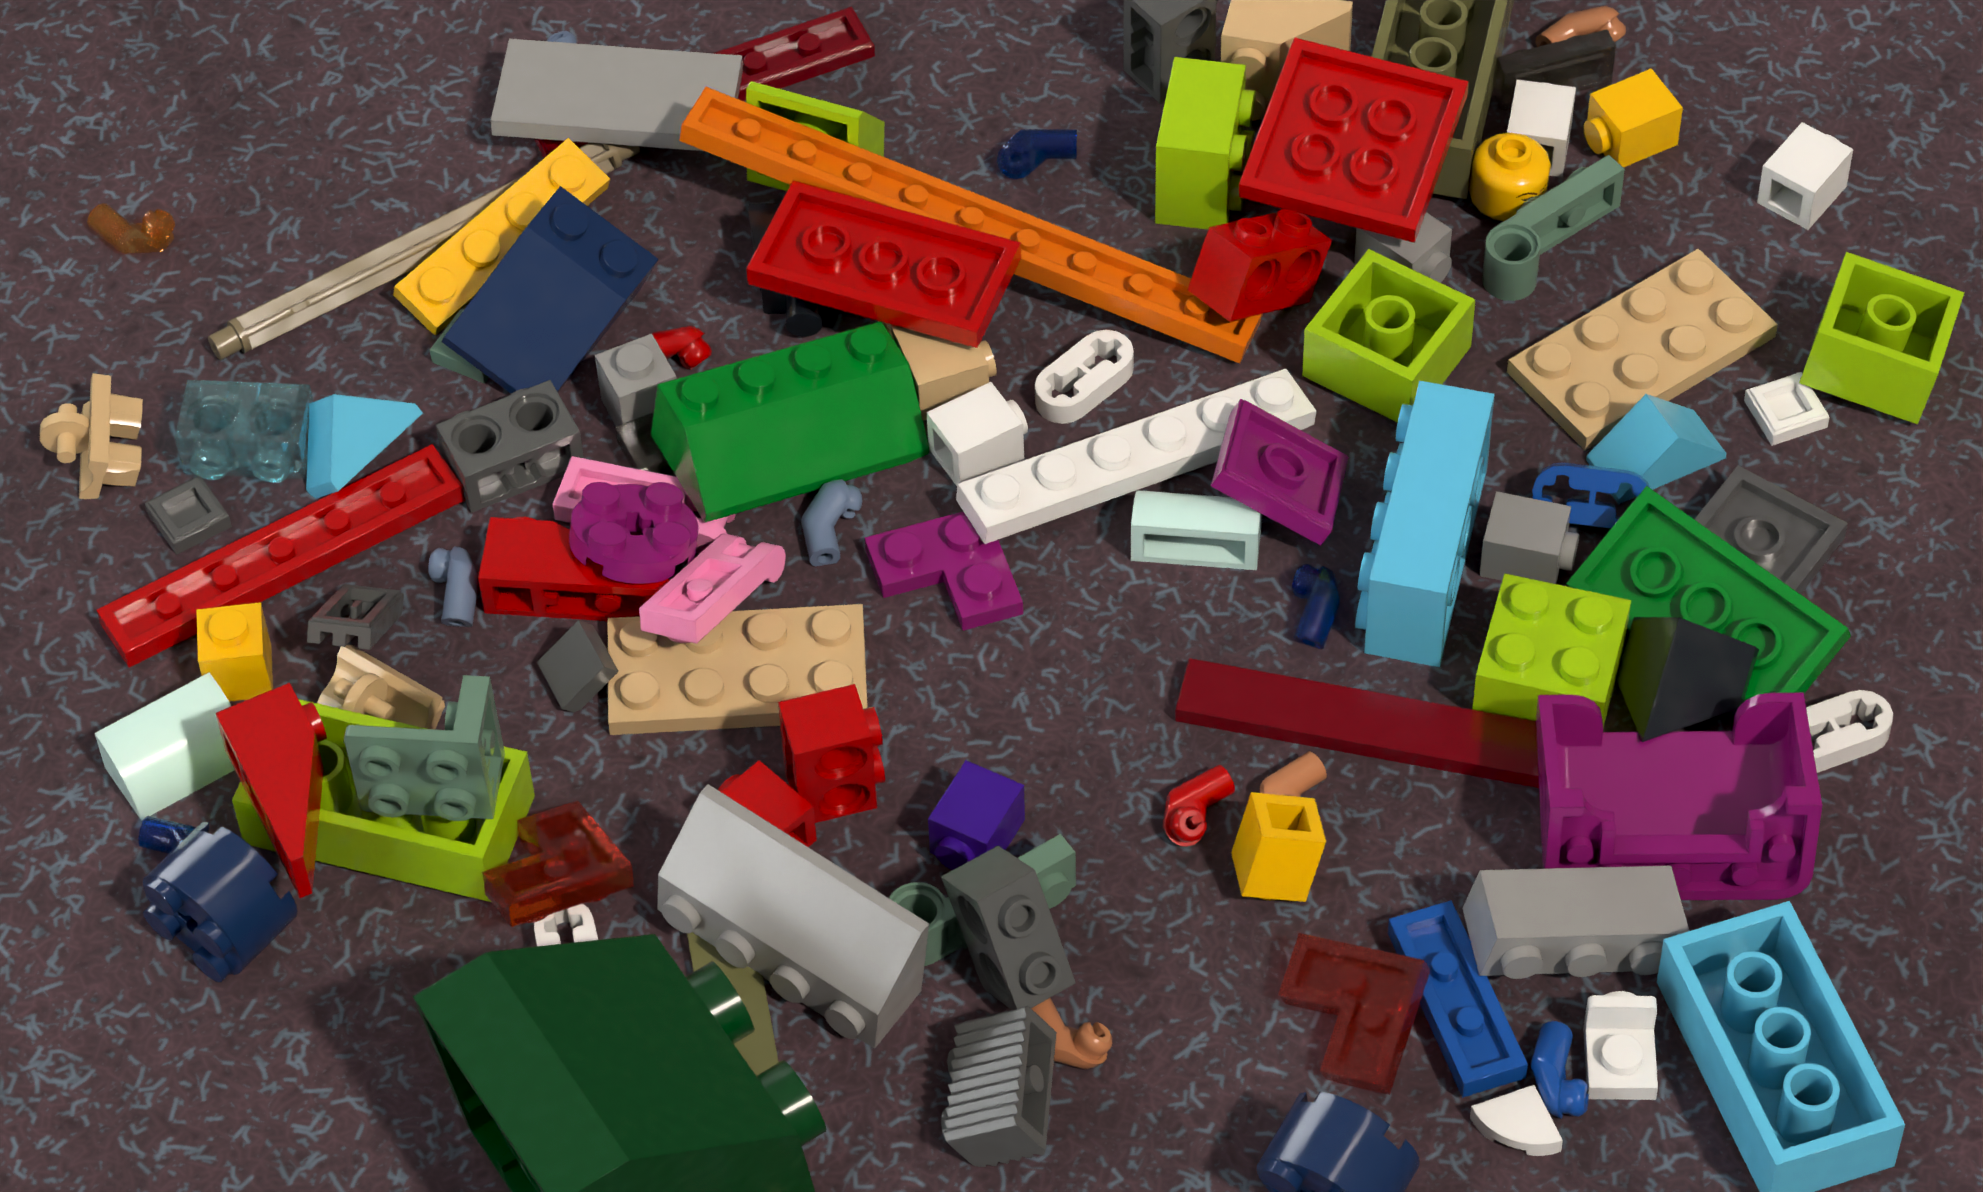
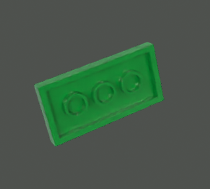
[1566,486,1851,712]

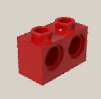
[1187,209,1332,321]
[778,684,885,823]

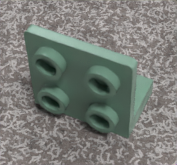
[344,675,505,821]

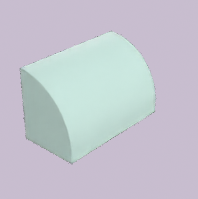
[1131,490,1262,570]
[95,672,235,821]

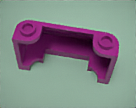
[1536,692,1822,900]

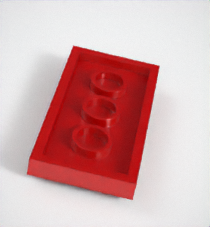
[746,180,1021,348]

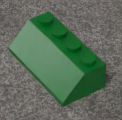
[651,321,930,523]

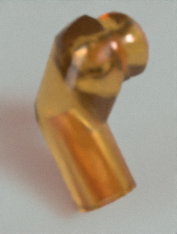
[87,203,175,254]

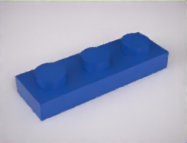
[1388,900,1528,1098]

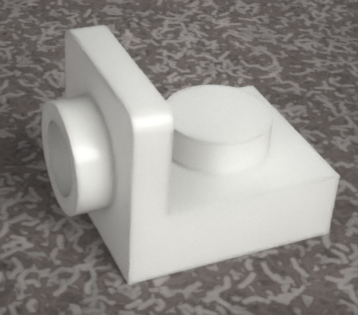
[1583,991,1658,1100]

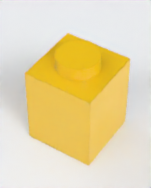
[1584,69,1683,167]
[196,602,273,702]
[1231,792,1326,902]

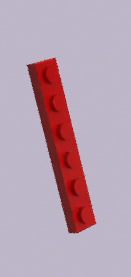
[97,444,465,668]

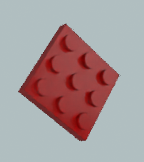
[1239,37,1468,243]

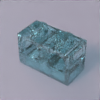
[175,380,314,482]

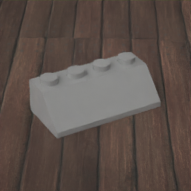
[657,784,929,1048]

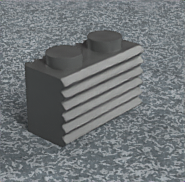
[941,1006,1057,1167]

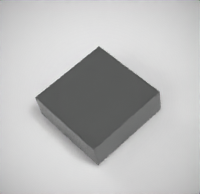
[145,475,232,555]
[537,620,619,713]

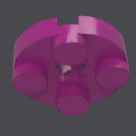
[569,482,699,584]

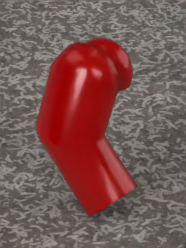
[652,325,712,369]
[1163,764,1235,847]

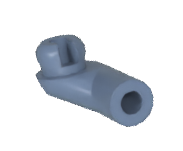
[801,479,862,567]
[428,546,479,627]

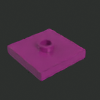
[1211,399,1349,546]

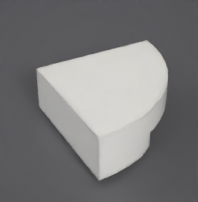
[1470,1085,1563,1156]

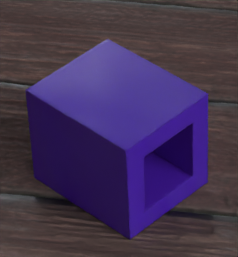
[928,760,1025,870]

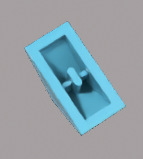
[306,394,423,499]
[1586,394,1727,504]

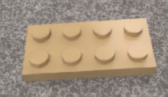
[1507,249,1778,450]
[608,604,868,735]

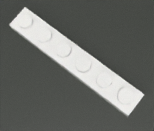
[956,369,1316,544]

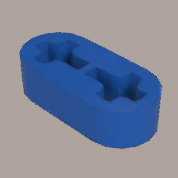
[1532,463,1650,528]

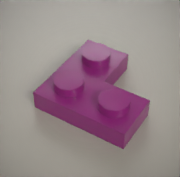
[864,512,1023,630]

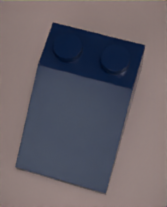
[441,186,658,394]

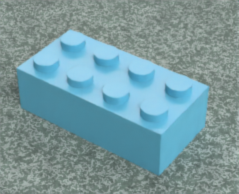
[1355,381,1495,667]
[1657,901,1905,1192]

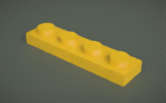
[393,138,610,335]

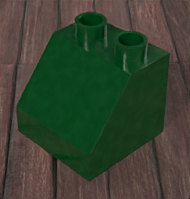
[413,934,827,1192]

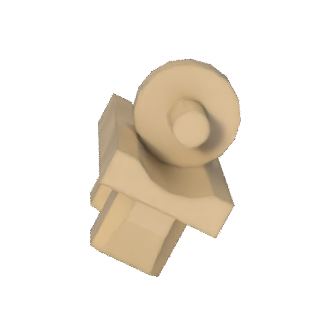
[40,373,143,499]
[317,645,445,730]

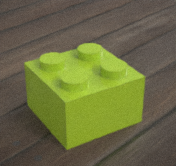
[1155,57,1255,230]
[1302,249,1475,423]
[1799,252,1965,424]
[1472,573,1631,728]

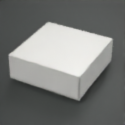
[1744,372,1829,446]

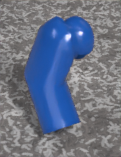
[1531,1021,1589,1119]

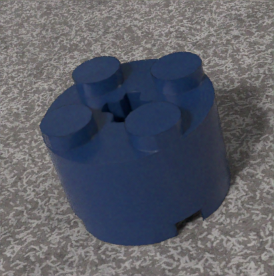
[143,822,297,983]
[1257,1092,1420,1192]

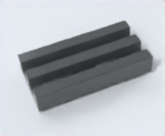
[307,584,404,650]

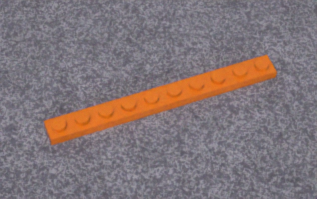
[679,87,1263,364]

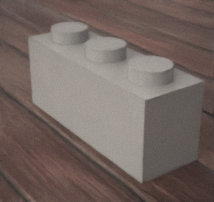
[1462,866,1689,979]

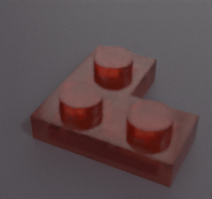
[482,800,634,927]
[1278,933,1430,1095]

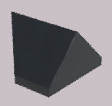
[1616,617,1759,742]

